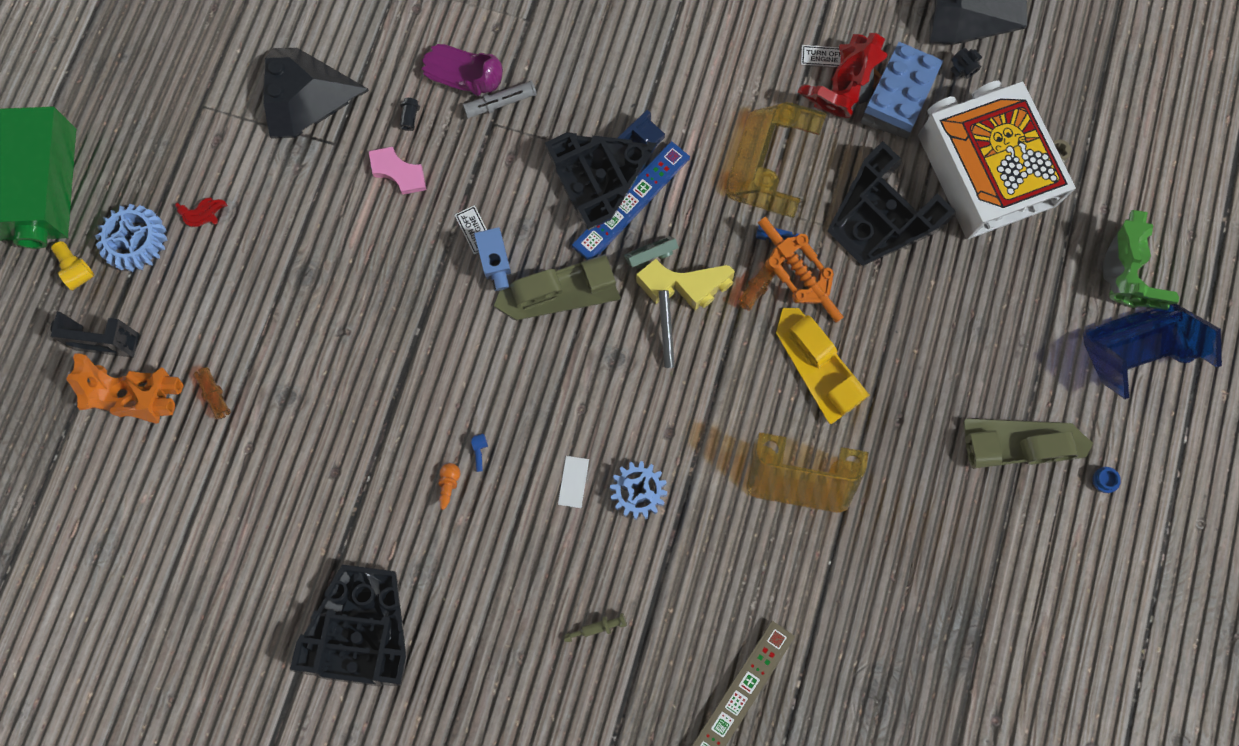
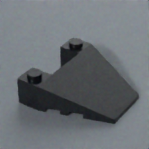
[827,141,956,266]

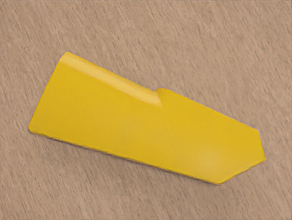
[776,308,870,424]

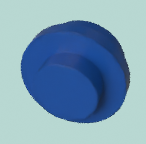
[1093,467,1121,493]

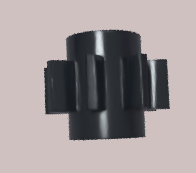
[950,48,982,79]

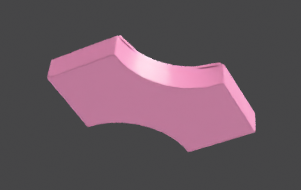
[369,147,427,195]

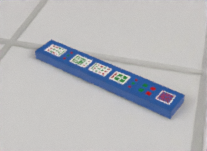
[572,141,690,260]

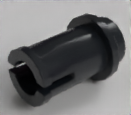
[399,98,420,131]

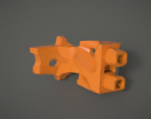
[66,353,183,424]

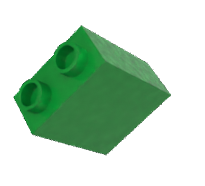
[0,106,77,249]

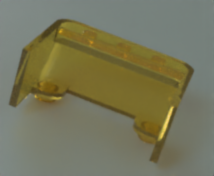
[726,102,827,218]

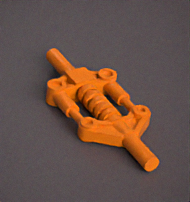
[757,216,844,323]

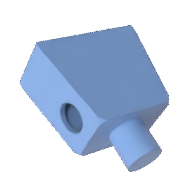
[474,227,511,291]

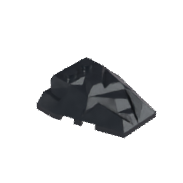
[290,564,407,687]

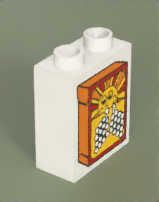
[918,81,1076,240]

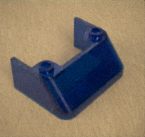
[1083,304,1222,399]

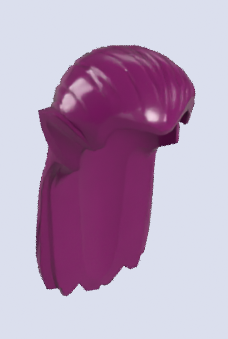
[422,44,503,97]

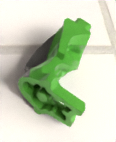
[1103,210,1179,310]

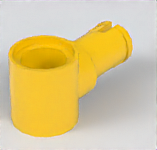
[51,241,95,291]

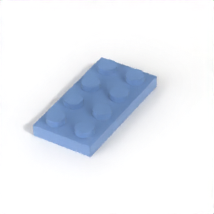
[864,42,943,132]

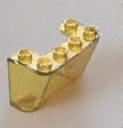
[747,432,869,512]

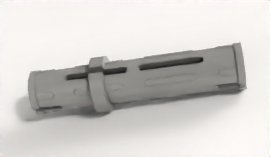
[463,80,537,119]

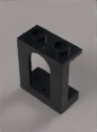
[50,311,139,358]

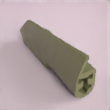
[494,254,621,321]
[963,419,1093,469]

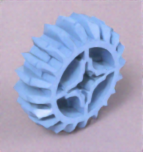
[95,204,168,272]

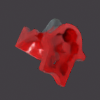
[797,33,888,118]

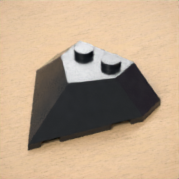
[263,47,369,139]
[545,132,657,230]

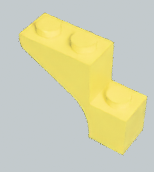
[636,259,735,310]

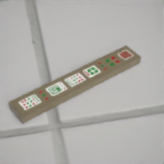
[692,621,795,746]

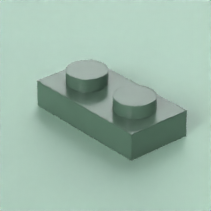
[624,236,679,268]

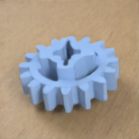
[610,461,667,520]

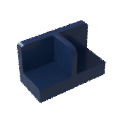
[618,110,665,145]

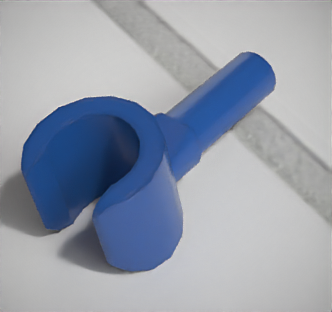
[471,434,488,472]

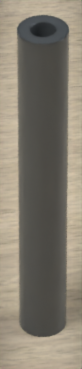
[659,290,675,368]

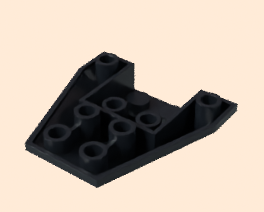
[929,0,1027,45]

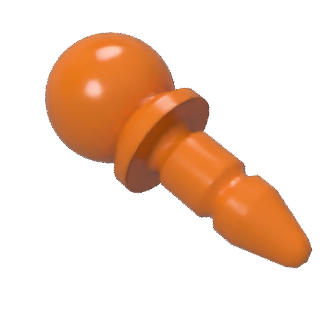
[438,463,461,510]

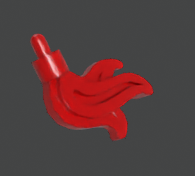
[175,197,228,227]

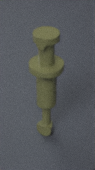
[564,613,627,642]

